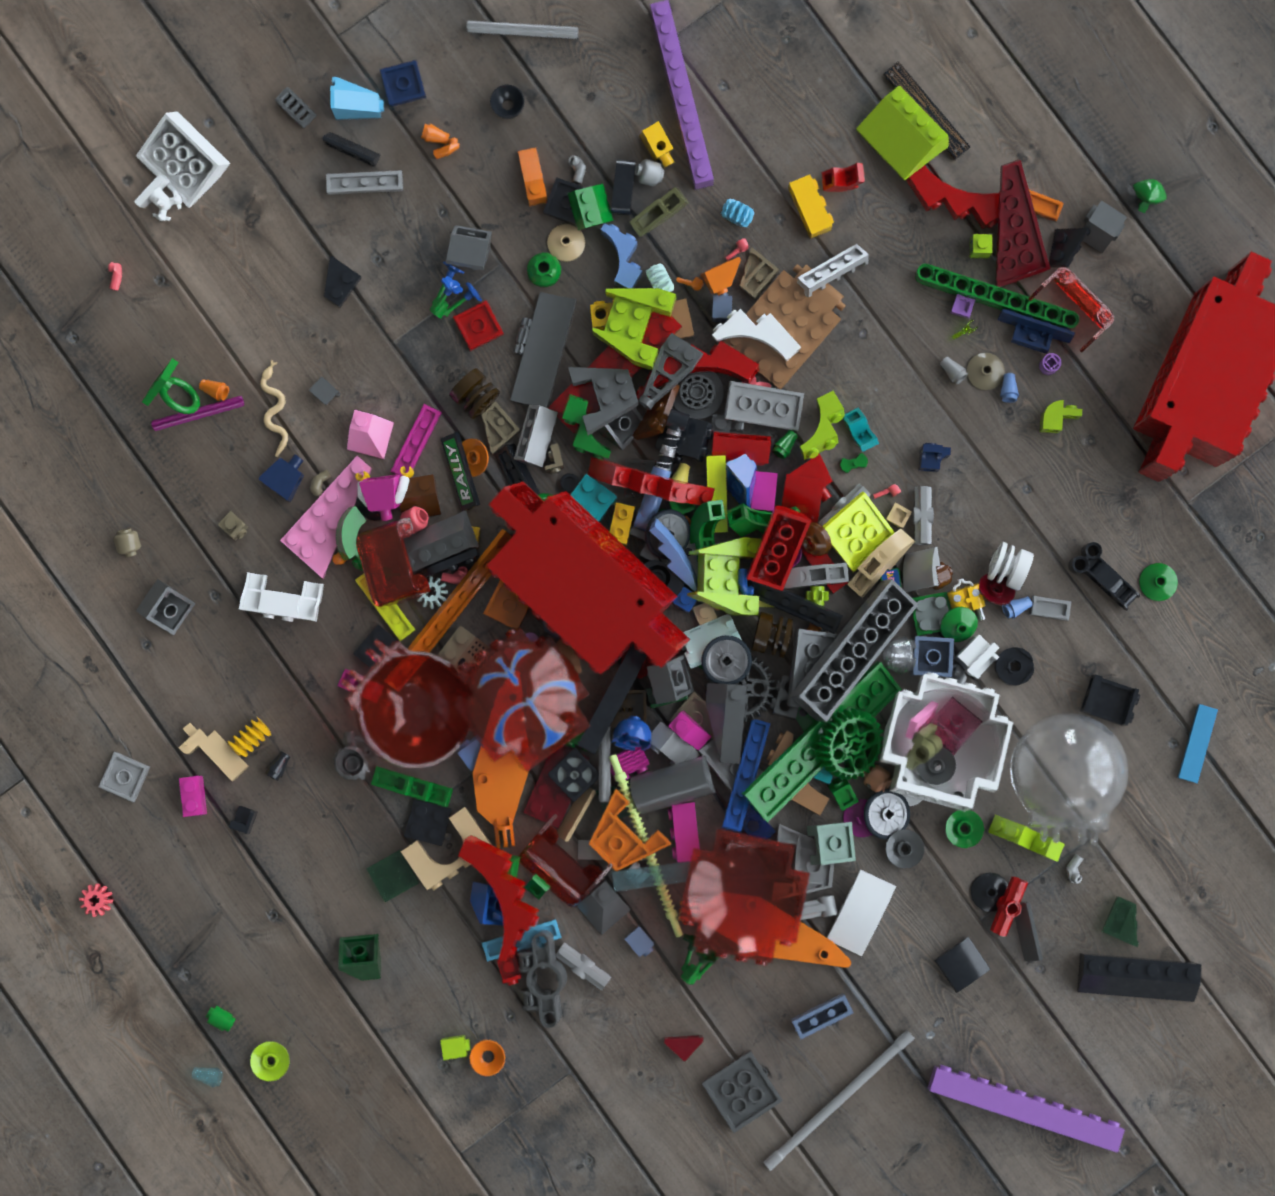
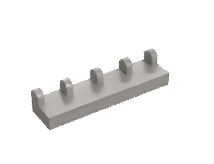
[797,244,869,298]

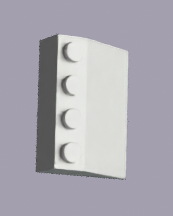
[136,112,230,208]

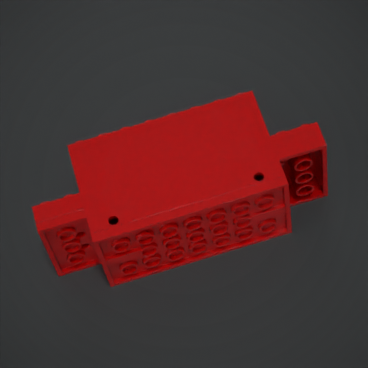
[1133,251,1275,482]
[487,482,691,674]

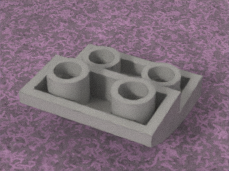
[903,547,940,592]

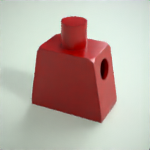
[790,454,833,502]

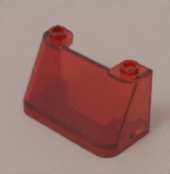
[356,517,431,607]

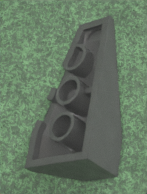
[706,683,747,764]

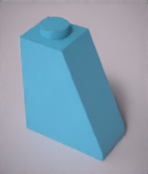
[330,77,384,120]

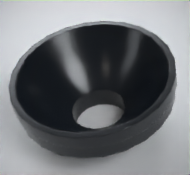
[490,84,525,119]

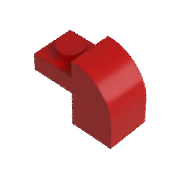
[821,163,865,192]

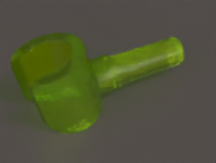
[952,320,978,340]

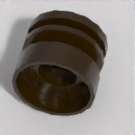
[449,368,500,419]
[752,612,793,658]

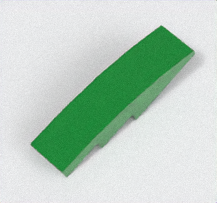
[371,766,453,807]

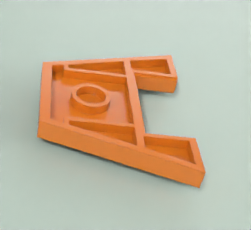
[589,788,672,872]

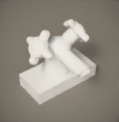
[134,174,182,221]

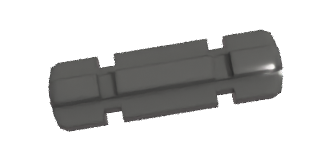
[513,318,532,355]

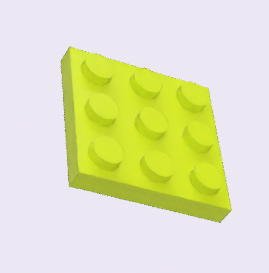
[822,491,895,572]

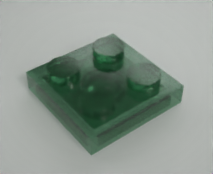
[366,849,419,902]

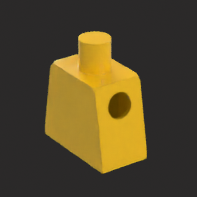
[639,121,674,168]

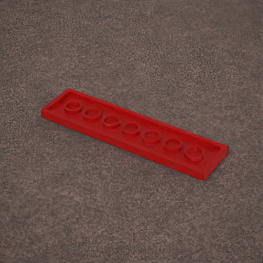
[548,311,682,434]

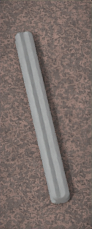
[466,21,578,39]

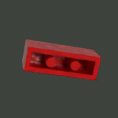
[711,431,771,466]

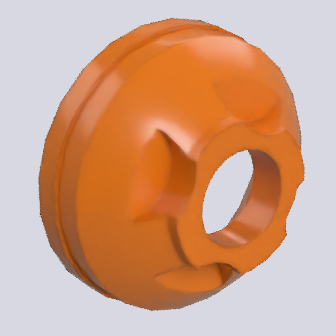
[470,1040,505,1076]

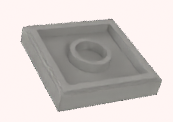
[98,752,150,802]

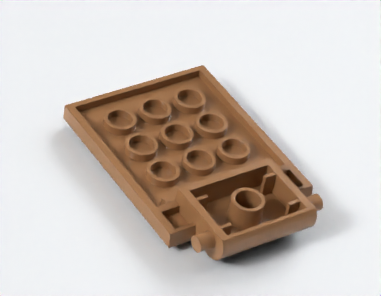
[723,264,846,389]

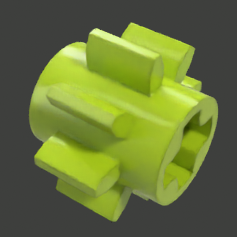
[806,586,829,606]

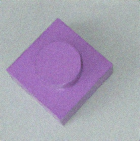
[951,294,975,319]

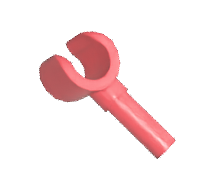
[725,238,749,261]
[873,484,901,499]

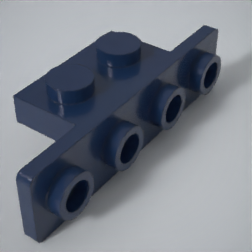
[998,309,1075,354]

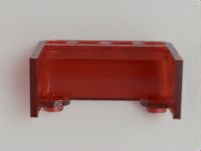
[1028,267,1115,353]
[519,814,613,908]

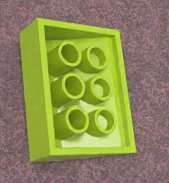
[856,85,949,181]

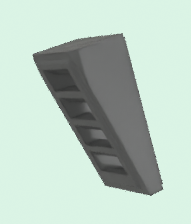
[275,87,317,129]

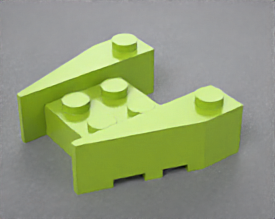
[592,288,676,371]
[687,537,761,617]

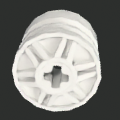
[987,542,1034,591]

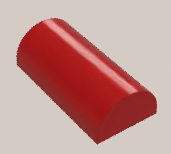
[746,506,811,591]

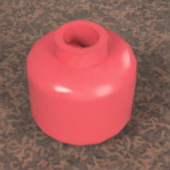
[400,506,429,534]

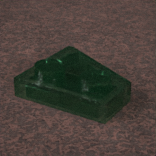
[1102,896,1139,948]

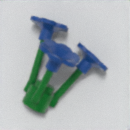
[429,261,482,318]

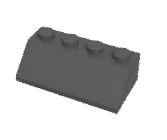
[398,511,479,575]

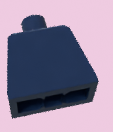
[258,454,304,502]

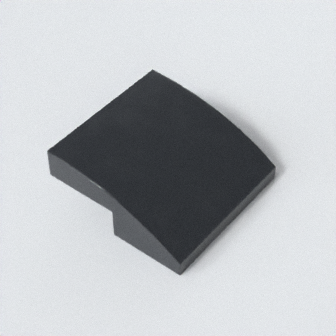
[934,937,990,993]

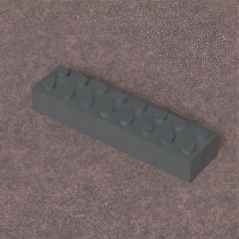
[790,579,918,722]

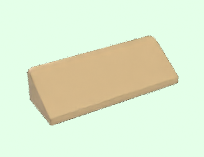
[556,788,596,842]

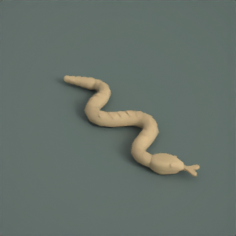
[260,360,288,457]

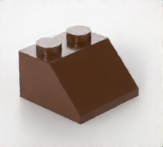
[400,474,441,517]

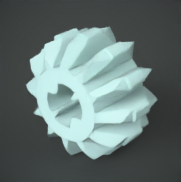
[646,263,674,292]
[415,576,448,609]

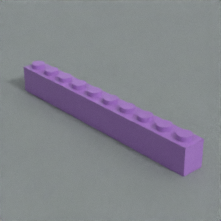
[650,0,714,190]
[928,1064,1125,1153]

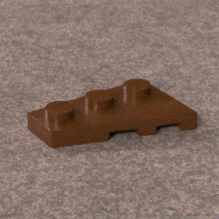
[632,384,680,440]

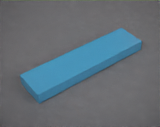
[1177,704,1218,784]

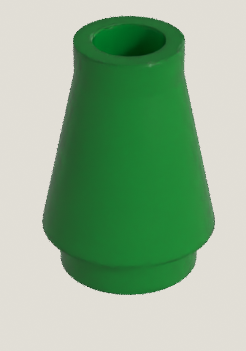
[772,430,798,459]

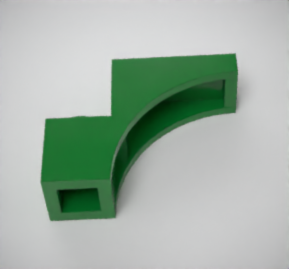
[562,394,611,459]
[727,503,800,537]

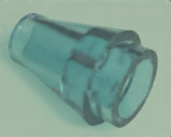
[192,1067,223,1087]

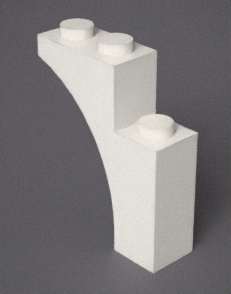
[712,309,801,362]

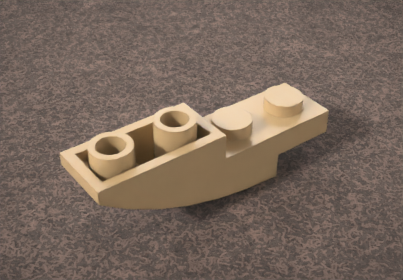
[847,529,915,598]

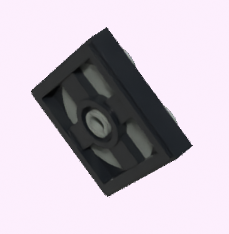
[547,748,599,802]

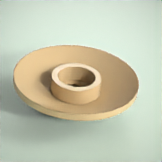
[547,224,585,262]

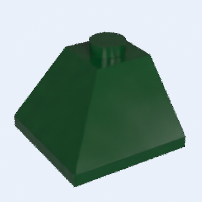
[338,934,381,981]

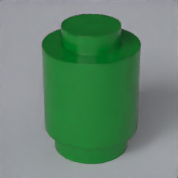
[206,1006,236,1032]

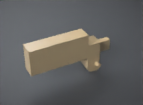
[179,723,249,782]

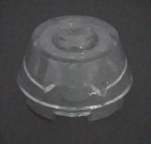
[883,636,916,675]

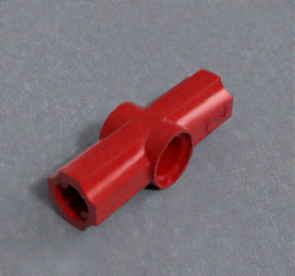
[990,876,1028,937]

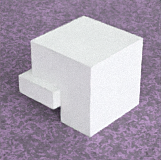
[954,635,999,680]

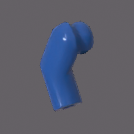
[738,569,754,596]

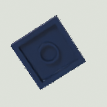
[380,60,426,107]

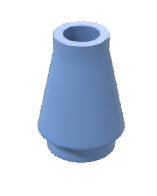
[1000,373,1019,403]
[1002,596,1032,619]

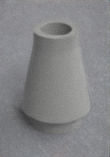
[940,356,968,384]

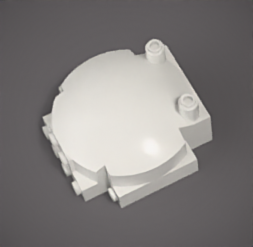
[880,672,1013,811]

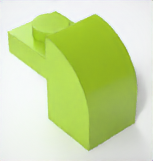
[1040,400,1082,433]

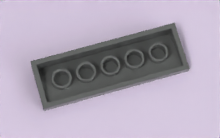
[510,292,577,408]

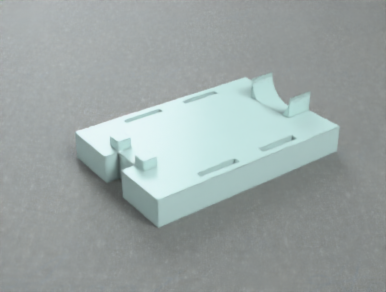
[682,614,742,669]

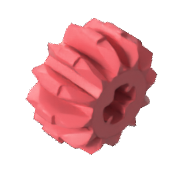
[79,883,113,917]

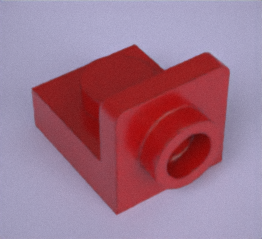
[497,954,522,986]

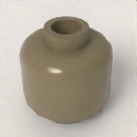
[113,528,141,557]

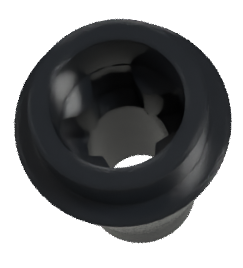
[265,751,290,781]

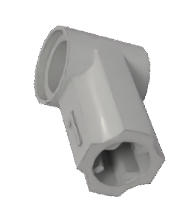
[797,895,838,920]

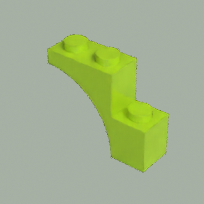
[800,391,845,460]
[988,815,1065,862]

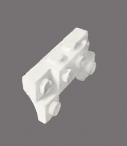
[239,572,324,622]

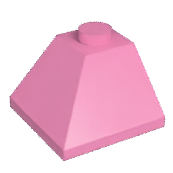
[347,410,394,459]

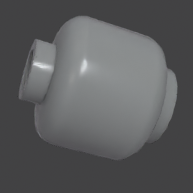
[635,159,664,186]

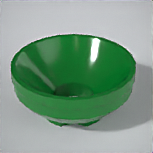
[527,253,561,287]

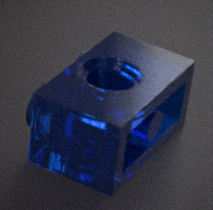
[742,803,776,847]

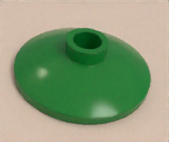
[1139,563,1178,601]
[940,607,978,642]
[945,810,984,848]

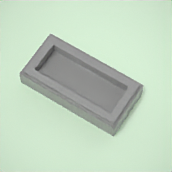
[1030,596,1071,621]

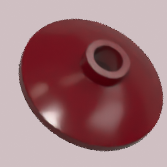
[978,574,1016,605]

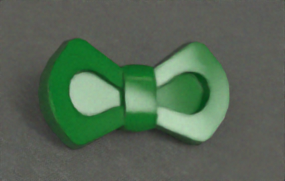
[840,453,868,473]

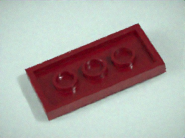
[523,743,590,828]

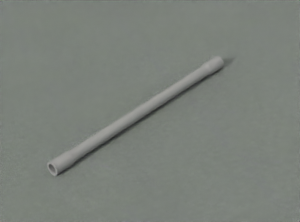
[763,1030,915,1171]

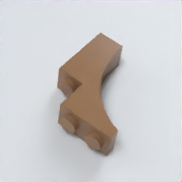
[766,731,829,815]

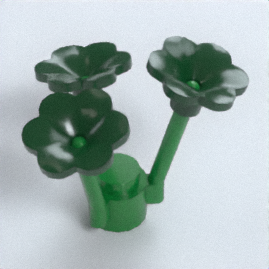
[681,934,735,985]

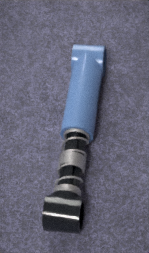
[633,409,690,531]

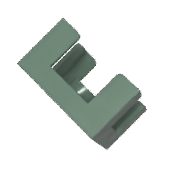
[807,822,856,865]

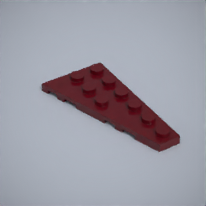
[995,159,1051,287]

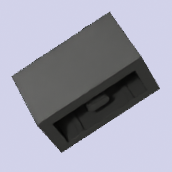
[446,225,492,270]

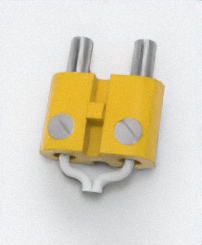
[947,579,986,621]

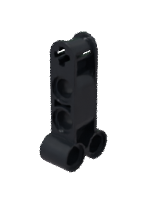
[1068,542,1140,611]

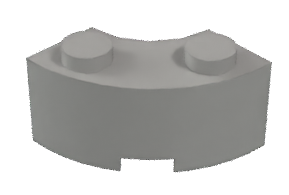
[650,721,700,765]

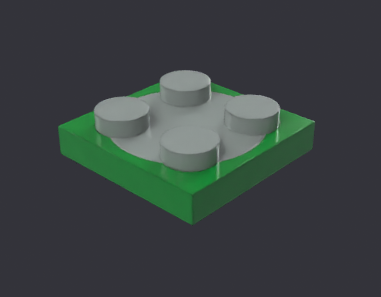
[912,592,951,636]

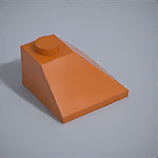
[700,257,741,296]

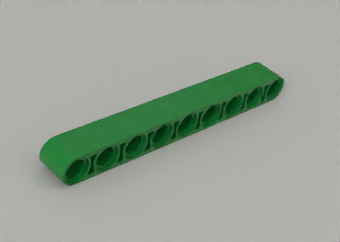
[915,264,1079,331]

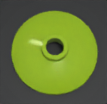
[250,1041,290,1081]

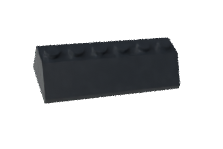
[1077,953,1202,1002]

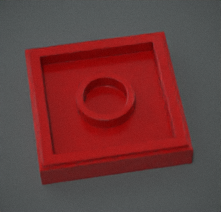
[453,300,504,352]

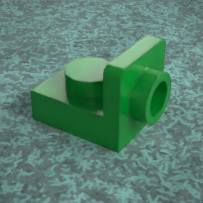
[827,778,859,811]

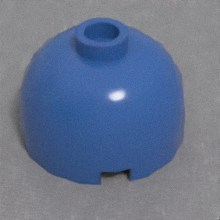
[612,716,652,751]

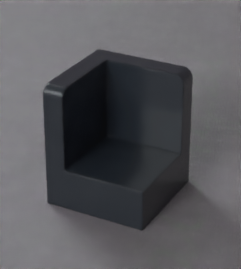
[229,806,258,834]

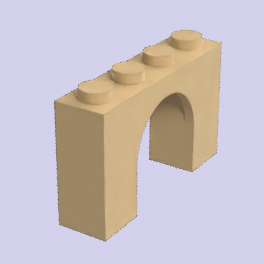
[401,807,492,891]

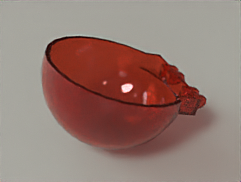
[341,639,472,769]

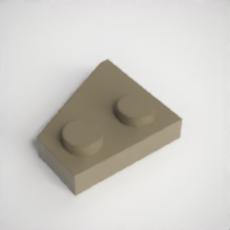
[481,401,521,454]

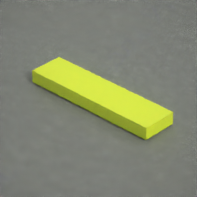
[706,455,728,533]
[355,569,416,642]

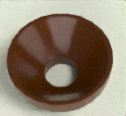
[802,522,831,556]

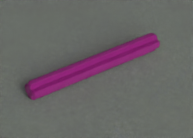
[151,396,244,431]

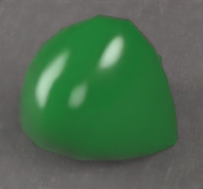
[1133,179,1167,214]

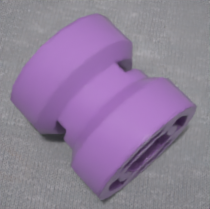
[1039,353,1061,375]

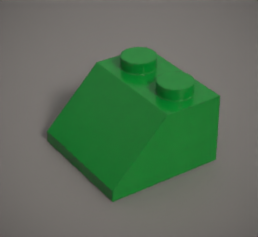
[568,184,614,231]

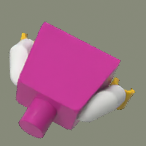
[355,466,414,521]

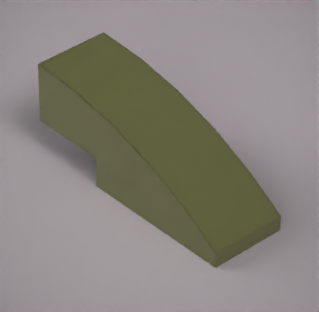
[629,187,689,237]

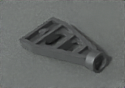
[638,333,703,410]

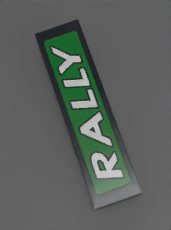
[440,432,480,511]

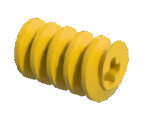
[227,717,271,757]

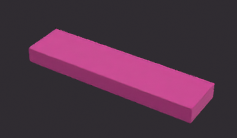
[390,404,441,477]

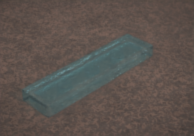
[612,861,692,892]

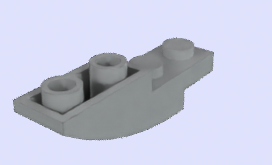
[784,563,849,589]

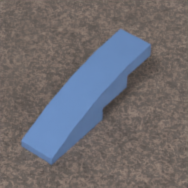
[649,518,697,591]

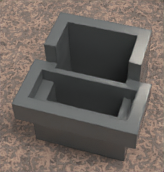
[1082,201,1127,253]

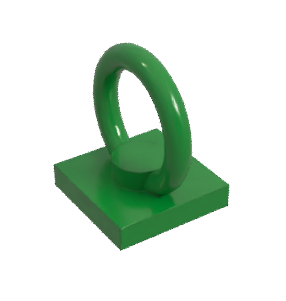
[142,358,200,414]

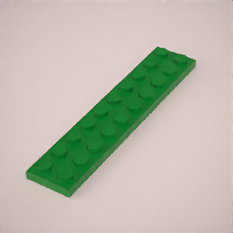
[742,661,902,823]

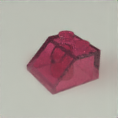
[929,697,983,756]

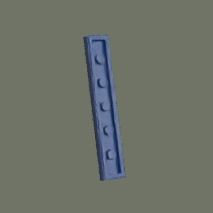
[721,719,771,834]

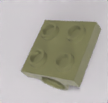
[905,723,943,770]

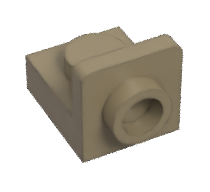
[544,443,564,474]
[218,511,248,541]

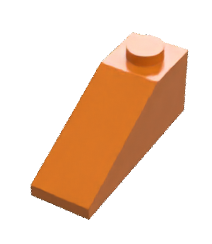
[518,148,547,206]

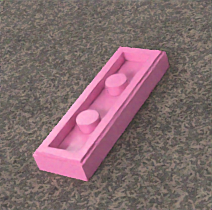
[906,701,938,740]

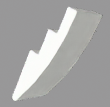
[827,870,896,956]

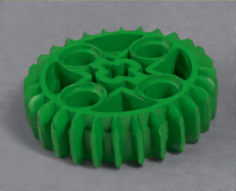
[816,708,884,780]

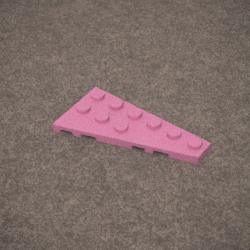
[280,456,372,579]

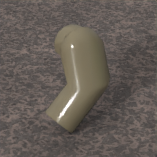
[309,469,332,496]

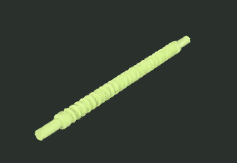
[609,754,683,937]

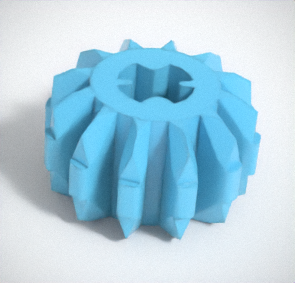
[721,199,754,227]

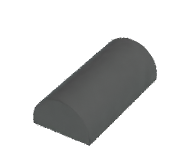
[630,756,716,814]

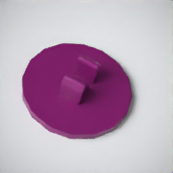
[843,799,873,837]

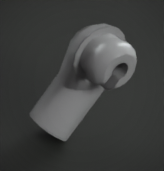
[568,155,586,184]
[952,664,967,685]
[1066,854,1083,884]

